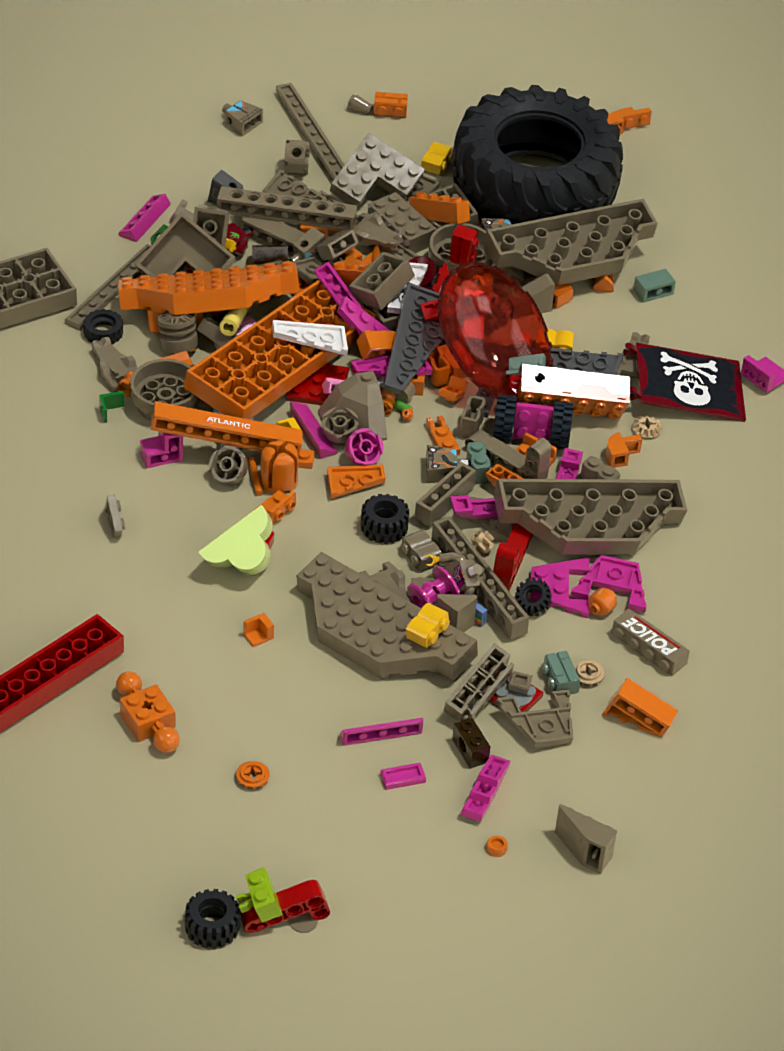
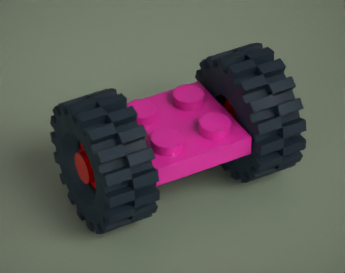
[493,394,574,449]

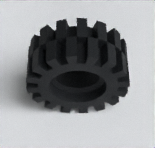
[515,577,552,616]

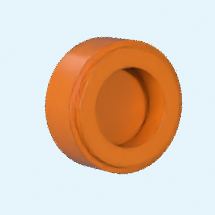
[486,836,508,857]

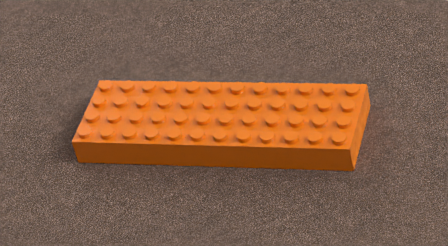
[183,280,376,420]

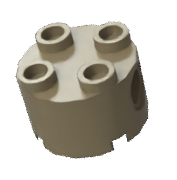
[284,139,310,175]

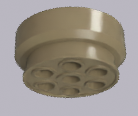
[428,223,493,282]
[130,359,200,421]

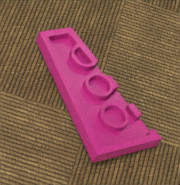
[337,296,390,335]

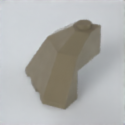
[318,371,387,441]

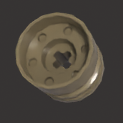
[158,311,198,353]

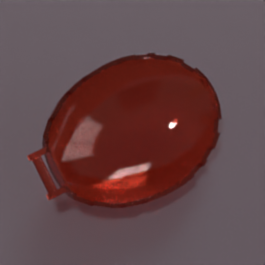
[437,262,553,413]

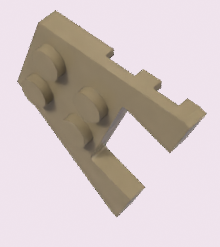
[495,689,573,748]

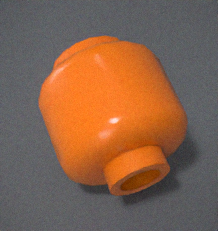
[588,588,617,617]

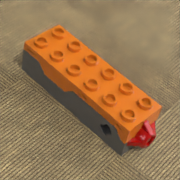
[508,364,630,419]

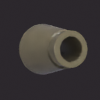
[347,94,373,114]

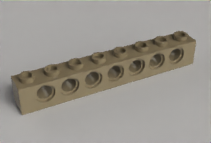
[217,186,357,230]
[432,516,529,640]

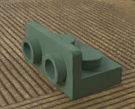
[505,353,546,378]

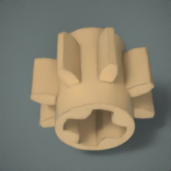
[471,530,494,554]

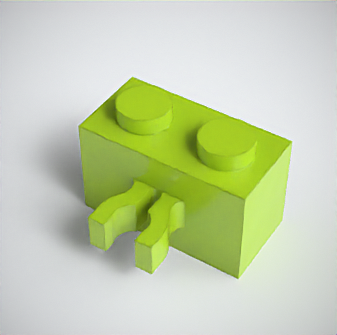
[236,867,283,923]

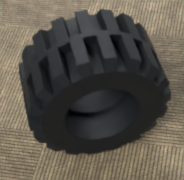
[360,494,409,544]
[185,889,240,949]

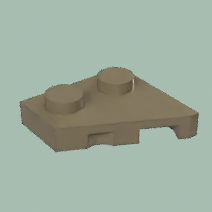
[104,494,125,538]

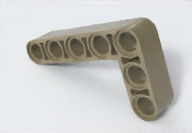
[465,430,551,479]

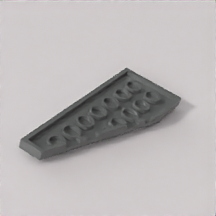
[382,282,454,395]

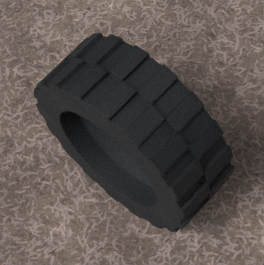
[83,309,123,344]

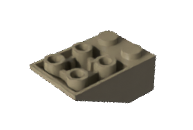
[555,804,617,874]

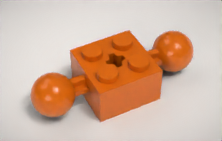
[116,671,180,753]

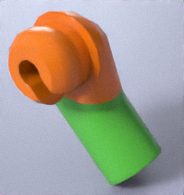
[394,400,414,421]

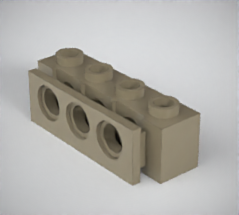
[444,643,514,722]

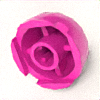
[345,428,384,466]

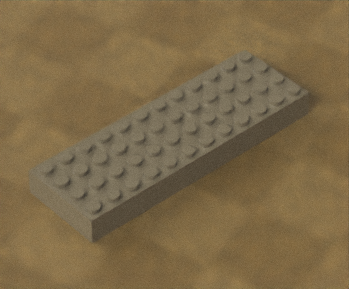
[0,248,77,329]

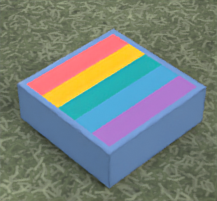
[475,603,487,627]

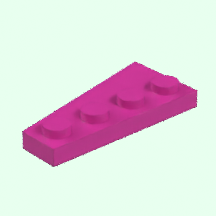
[351,354,432,377]

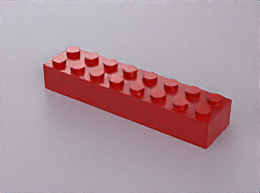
[0,614,124,732]

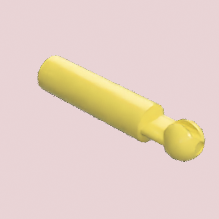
[220,307,250,336]

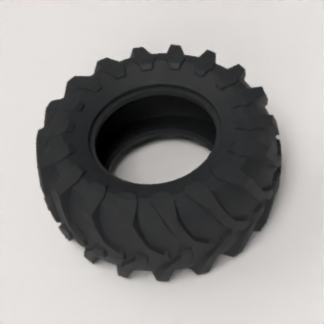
[452,85,623,224]

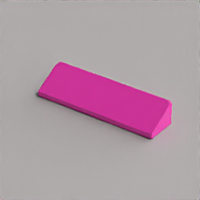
[118,194,170,241]
[314,261,362,308]
[290,402,337,459]
[340,718,423,745]

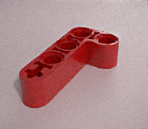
[240,880,330,933]

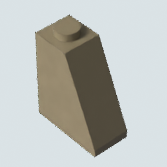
[507,274,555,320]

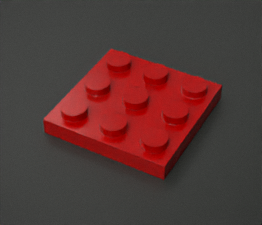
[286,364,350,405]

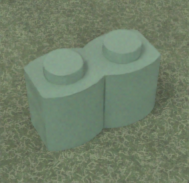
[466,442,490,485]

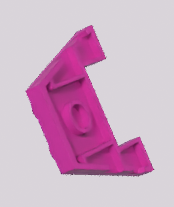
[571,555,647,613]
[530,558,589,618]

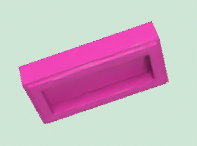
[380,762,426,790]

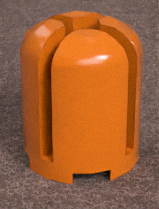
[260,440,299,494]

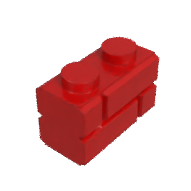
[449,225,479,267]

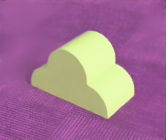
[199,505,273,575]

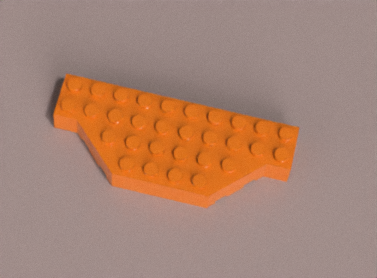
[118,261,300,315]

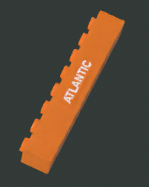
[150,401,302,454]

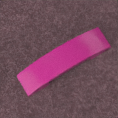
[556,448,583,479]
[450,495,498,519]

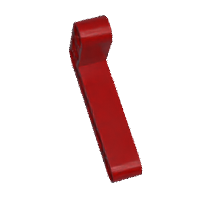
[493,523,533,591]

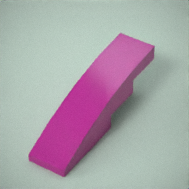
[461,754,511,822]

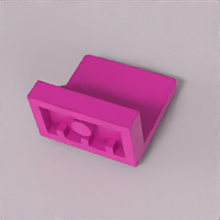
[741,355,784,393]

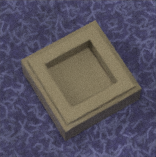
[508,671,533,694]

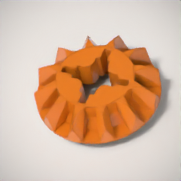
[236,761,270,790]

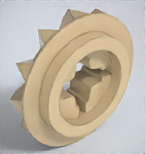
[632,415,662,438]
[574,660,605,686]

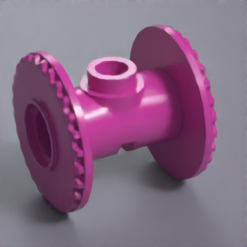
[408,566,460,608]

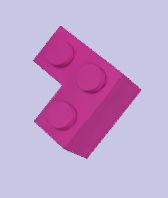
[140,431,183,468]

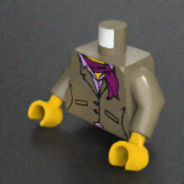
[425,552,482,595]

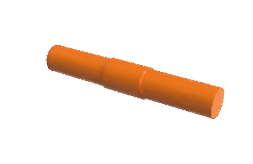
[248,457,263,496]

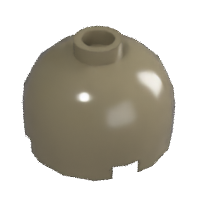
[322,407,359,444]
[209,446,248,484]

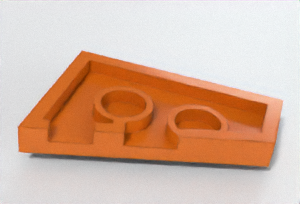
[327,464,386,499]

